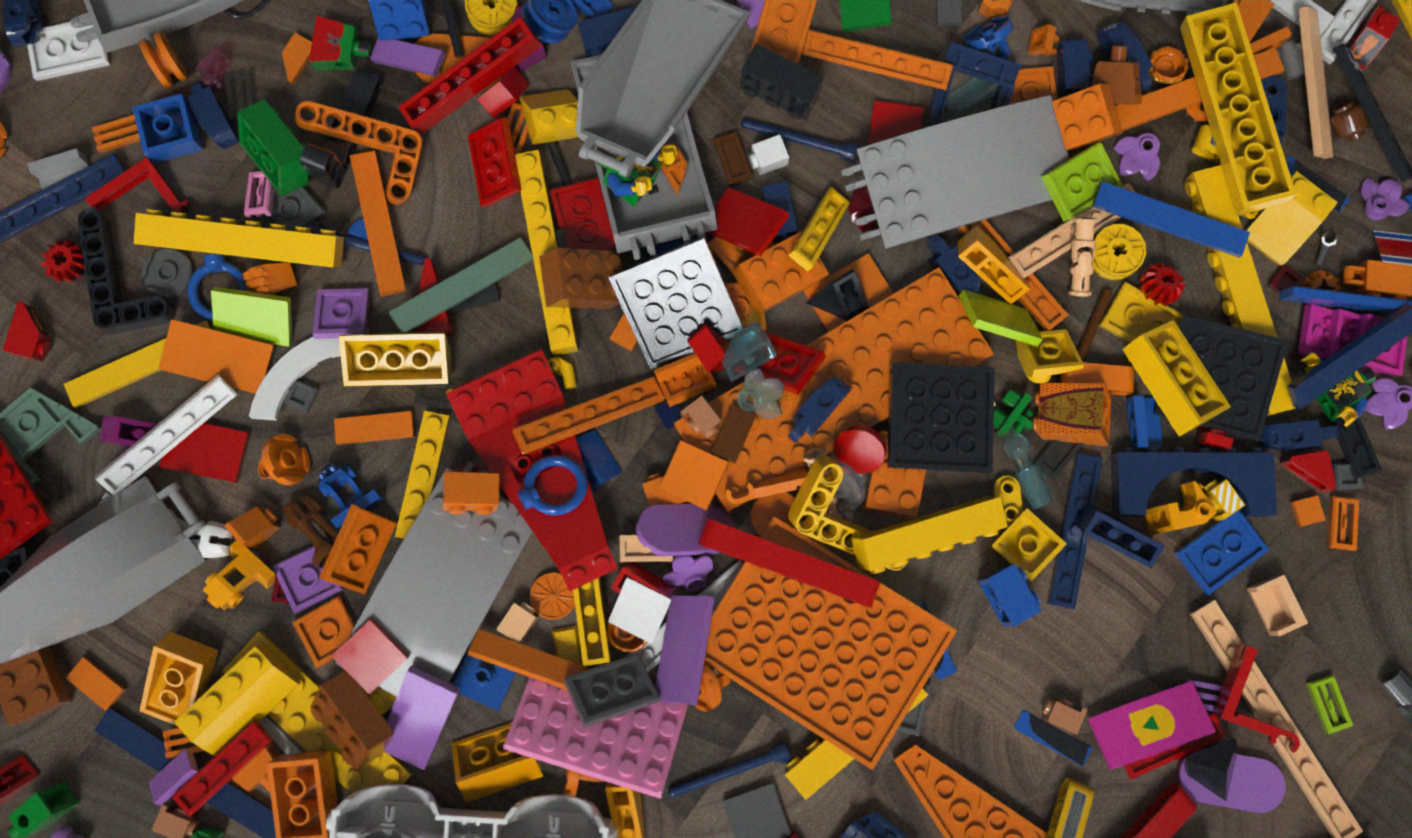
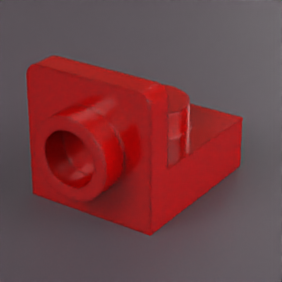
[1196,427,1234,450]

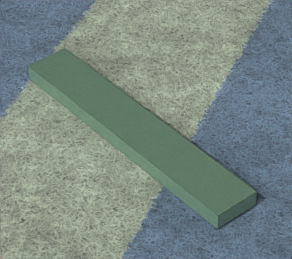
[389,237,533,333]

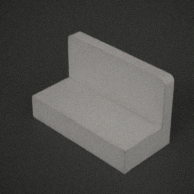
[27,148,90,190]

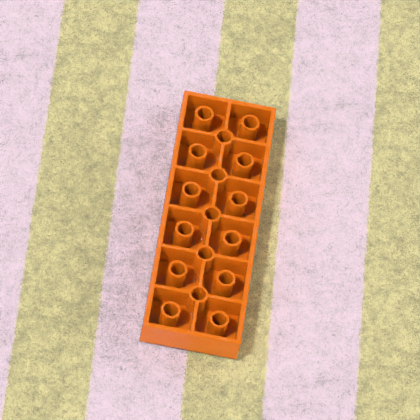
[674,267,994,514]

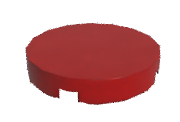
[833,425,887,474]

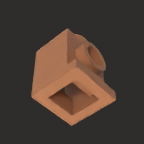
[681,396,721,439]
[1041,698,1087,734]
[151,801,200,838]

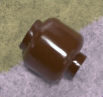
[1330,101,1369,141]

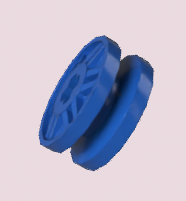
[521,0,578,44]

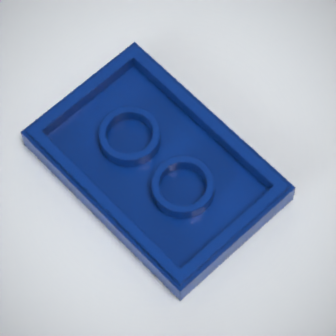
[1174,510,1270,595]

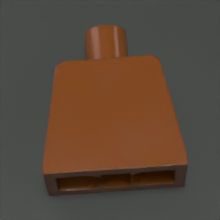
[1091,46,1142,105]

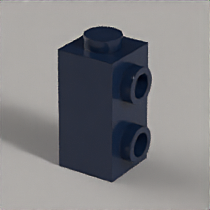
[1057,38,1093,98]
[761,182,797,243]

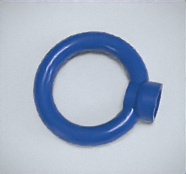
[187,254,249,320]
[517,455,588,515]

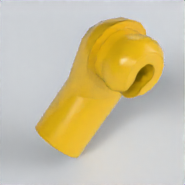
[548,357,577,390]

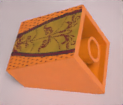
[1034,383,1112,446]

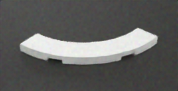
[249,327,369,421]

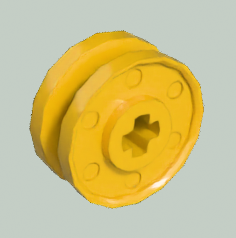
[465,0,518,36]
[1087,224,1146,280]

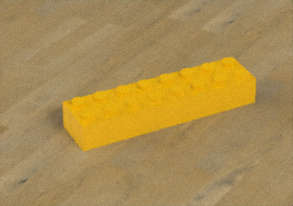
[1180,2,1296,216]

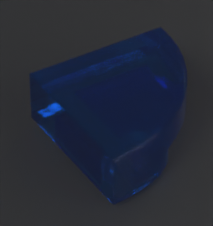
[654,404,683,431]

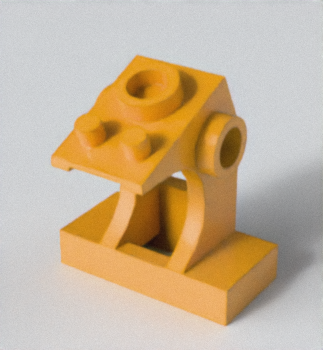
[1143,481,1217,535]
[203,540,275,610]

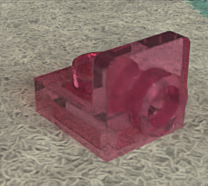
[196,46,230,91]

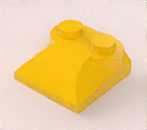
[1016,329,1084,383]
[991,508,1067,583]

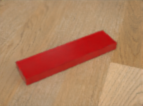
[1123,711,1226,780]
[172,720,274,817]

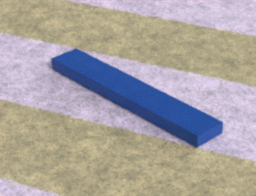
[1092,181,1250,258]
[1279,286,1412,314]

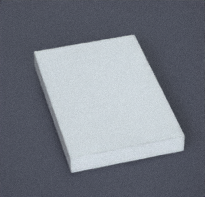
[27,22,110,81]

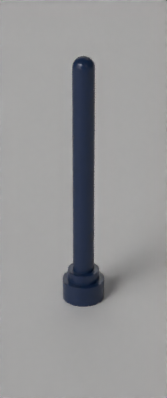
[741,119,859,164]
[307,220,426,265]
[668,740,791,797]

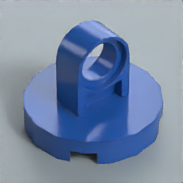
[964,15,1014,60]

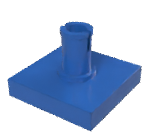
[453,641,517,711]

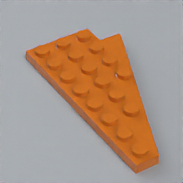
[893,744,1047,838]

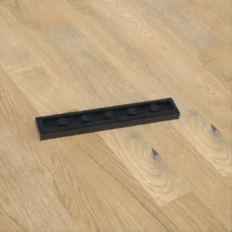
[1333,44,1412,183]

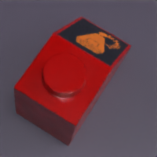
[1349,6,1400,71]
[2,301,51,362]

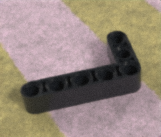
[300,68,383,189]
[78,208,176,334]

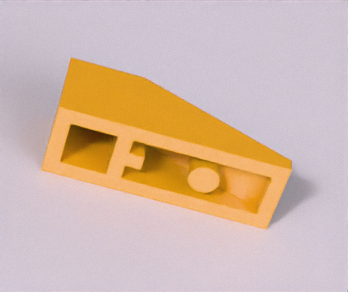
[958,226,1030,304]
[605,782,645,838]

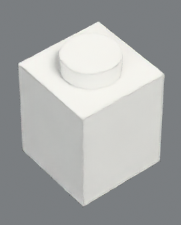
[748,135,789,175]

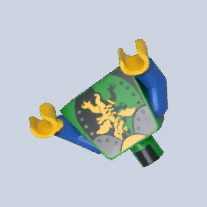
[596,144,677,207]
[1300,353,1376,427]

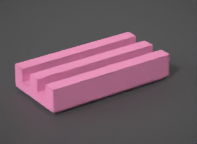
[244,171,275,219]

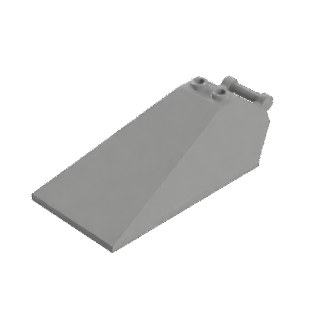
[576,0,750,178]

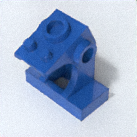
[318,461,385,529]

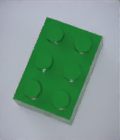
[237,99,308,197]

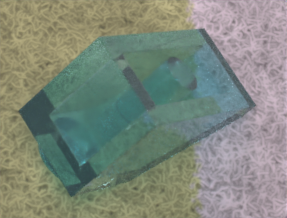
[722,321,776,382]

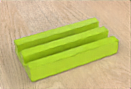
[1306,675,1353,734]

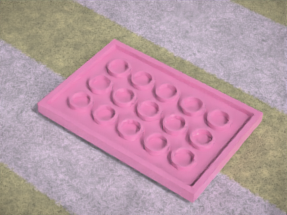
[504,663,688,798]

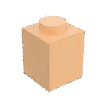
[496,602,539,644]

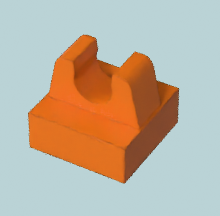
[1028,24,1059,57]

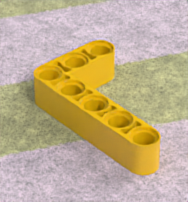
[788,456,906,571]

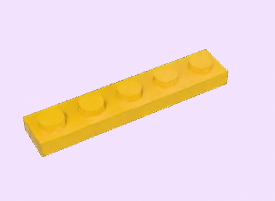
[395,411,451,539]

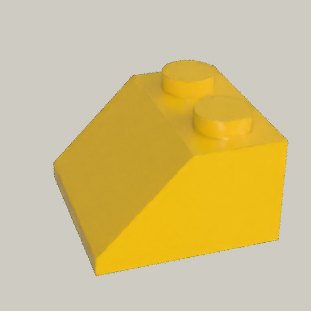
[520,89,579,145]

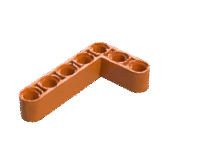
[295,101,422,205]

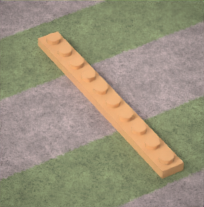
[1190,600,1363,838]

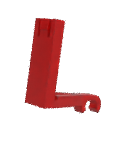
[85,157,190,213]
[1213,642,1300,753]

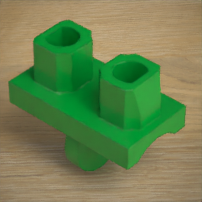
[994,389,1034,437]

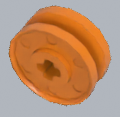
[138,31,188,89]

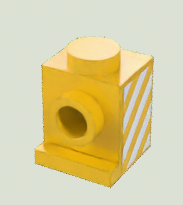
[1203,479,1245,521]

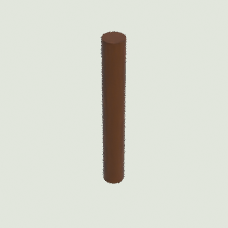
[1077,289,1113,361]

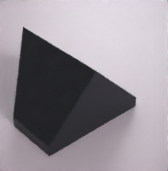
[806,269,869,321]
[1185,738,1237,801]

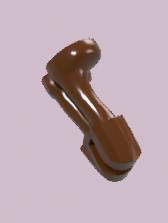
[283,493,340,569]

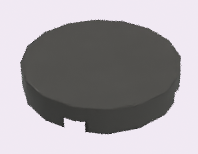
[141,248,195,299]

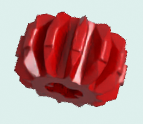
[40,239,85,283]
[1139,262,1185,307]

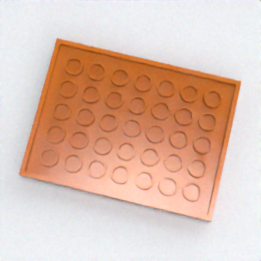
[704,517,957,770]

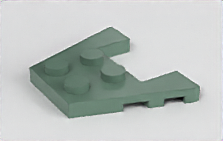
[0,387,101,488]

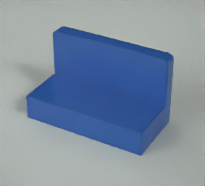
[1126,395,1163,450]
[576,430,622,492]

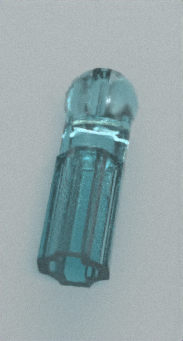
[1004,434,1054,511]

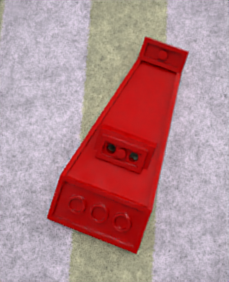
[445,348,618,592]

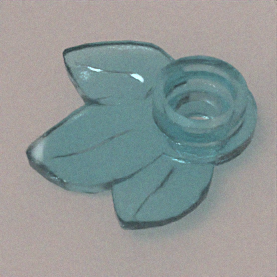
[737,369,784,419]

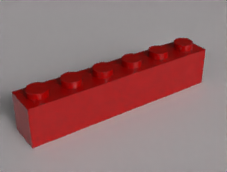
[398,17,543,134]

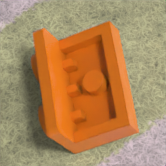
[654,353,717,407]

